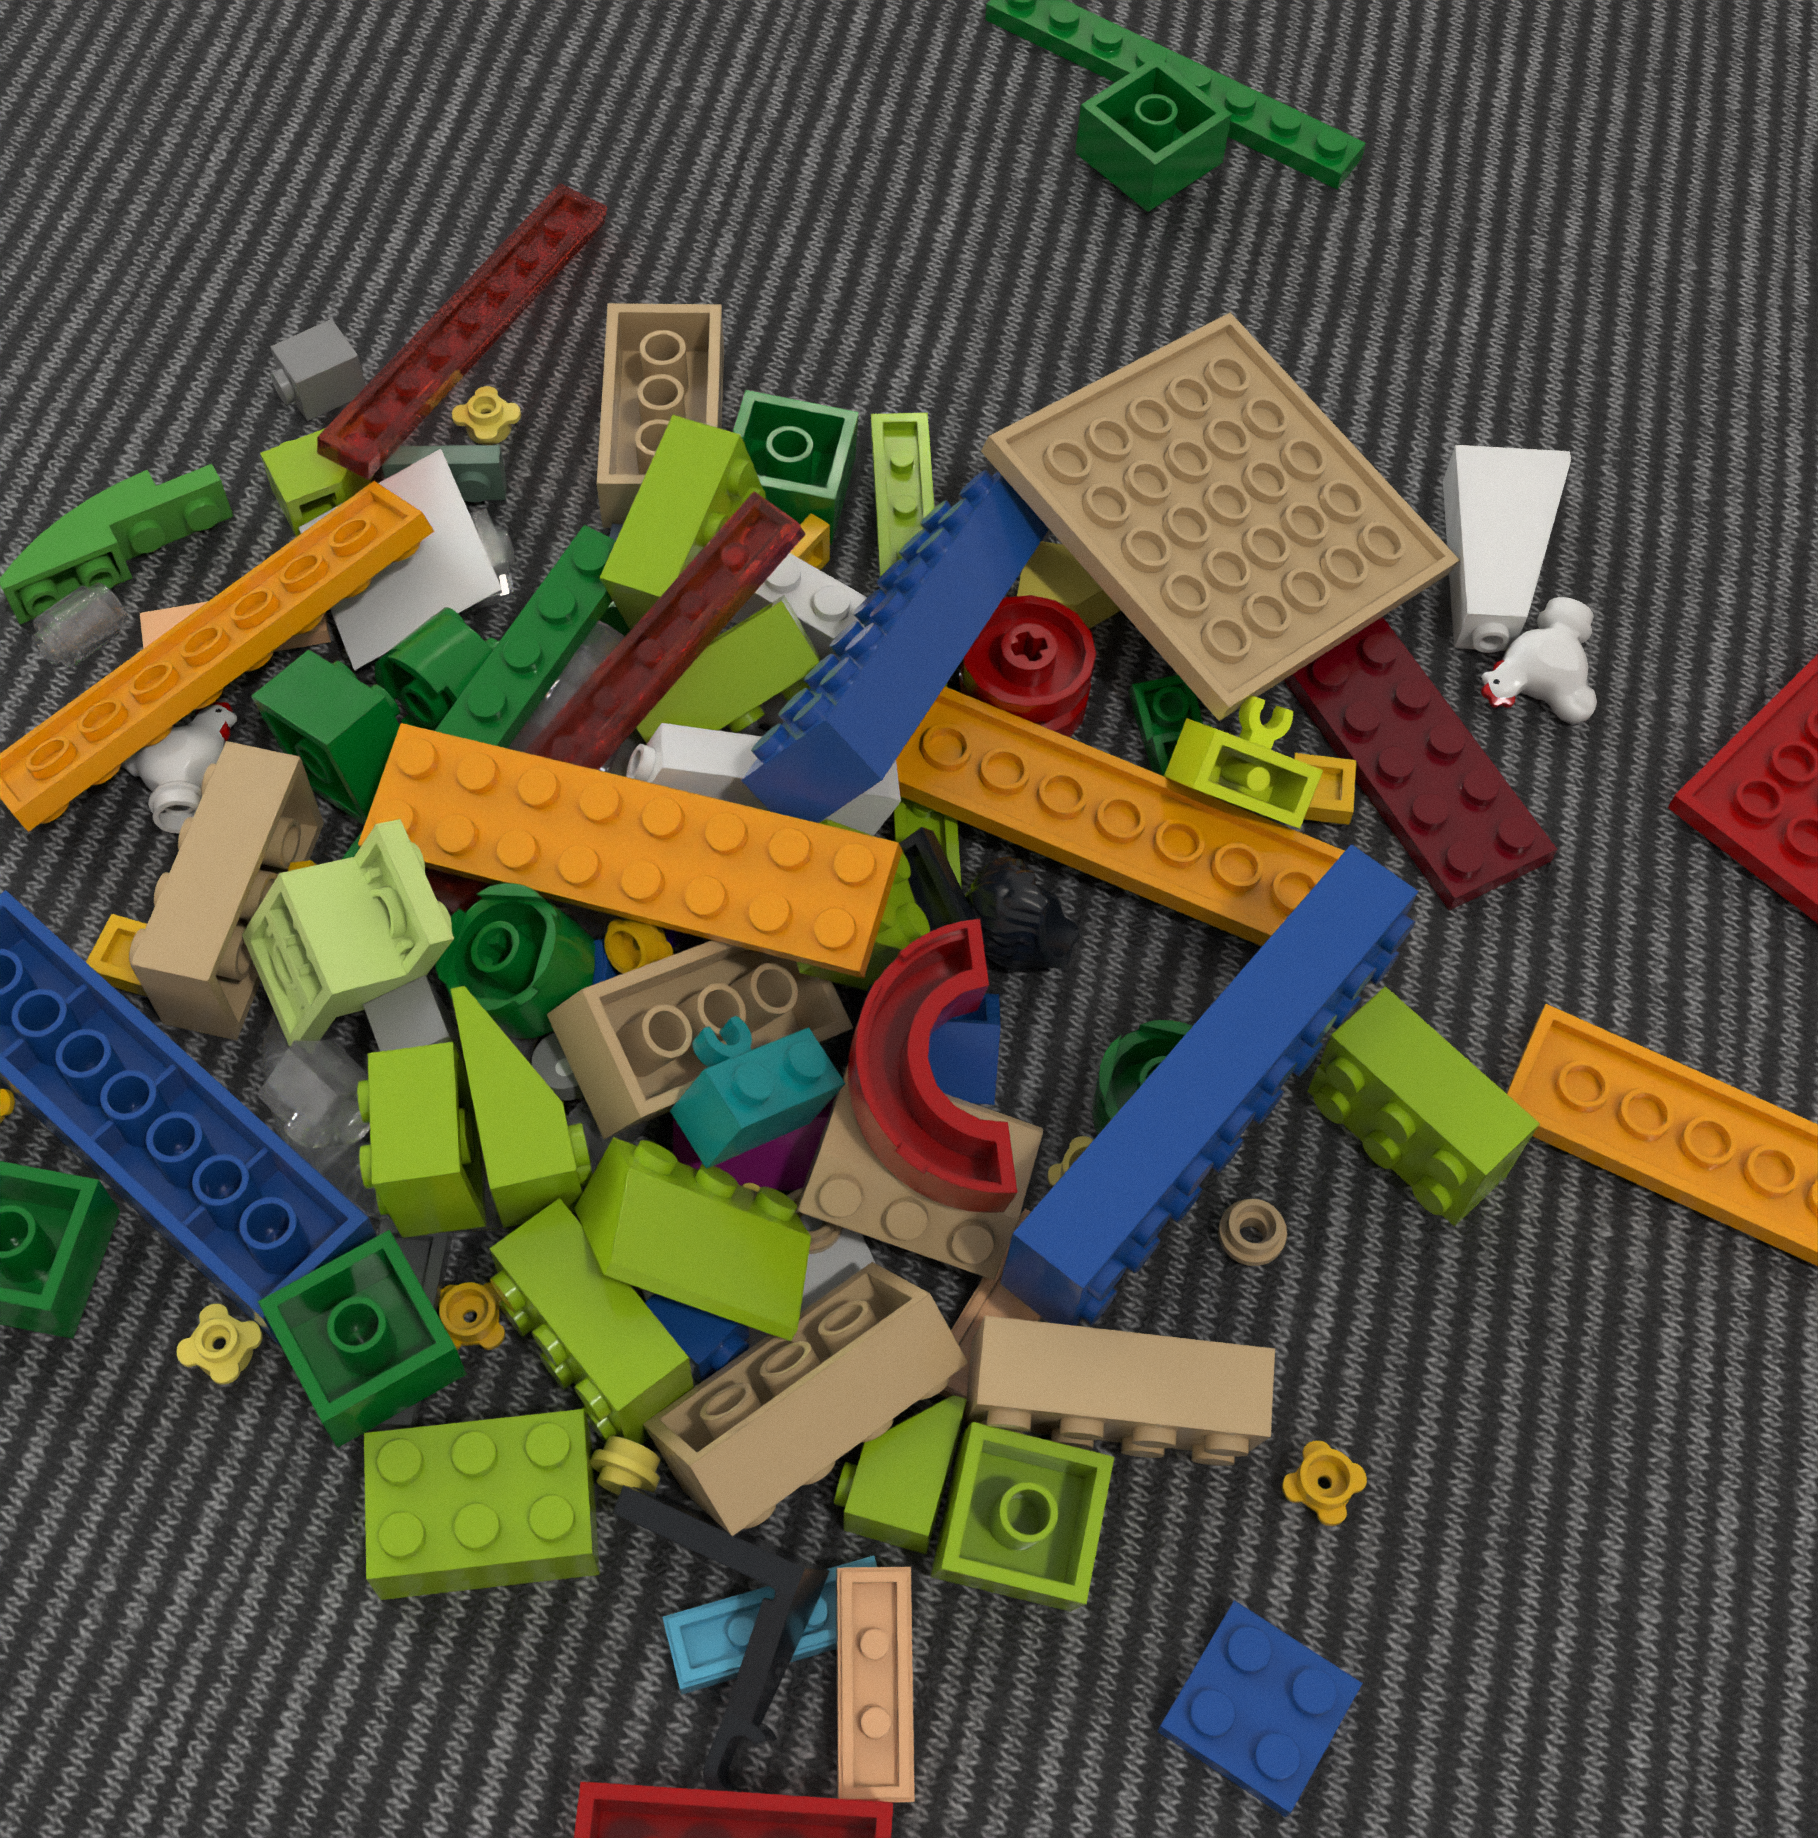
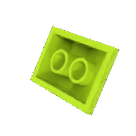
[451,986,593,1228]

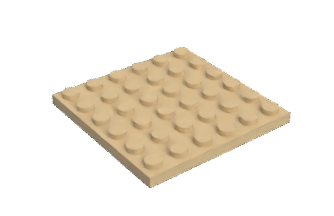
[981,312,1460,721]

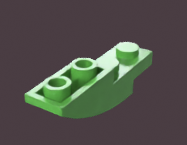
[0,464,234,624]

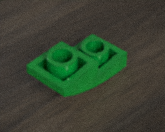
[1128,675,1211,776]

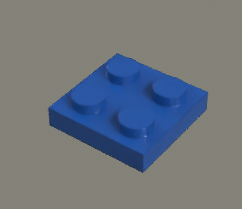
[1157,1600,1363,1818]

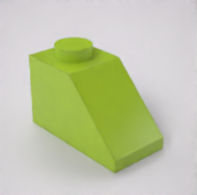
[834,1395,967,1554]

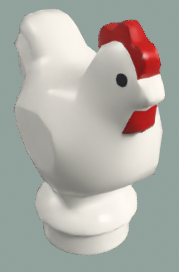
[1481,597,1597,725]
[122,701,237,834]

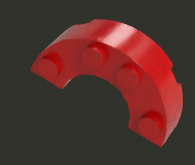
[848,919,1018,1213]

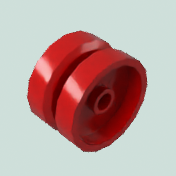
[957,595,1096,738]

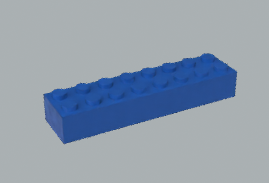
[741,470,1049,823]
[1000,844,1419,1326]
[0,890,377,1346]

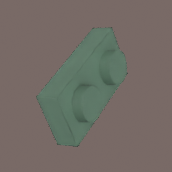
[381,445,507,502]

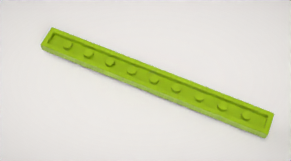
[871,412,962,889]

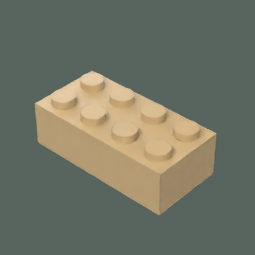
[597,303,724,528]
[129,741,324,1040]
[547,940,853,1139]
[643,1262,968,1536]
[964,1315,1275,1466]

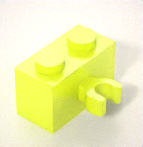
[1164,695,1323,829]

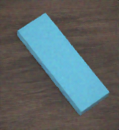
[662,1555,877,1695]

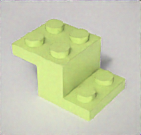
[242,819,454,1052]

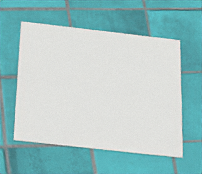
[299,449,502,671]

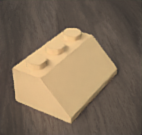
[797,1065,1043,1280]

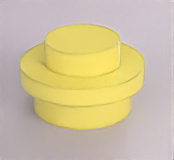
[590,1436,660,1495]

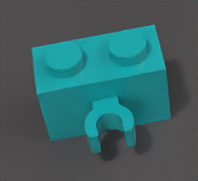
[670,1016,846,1169]

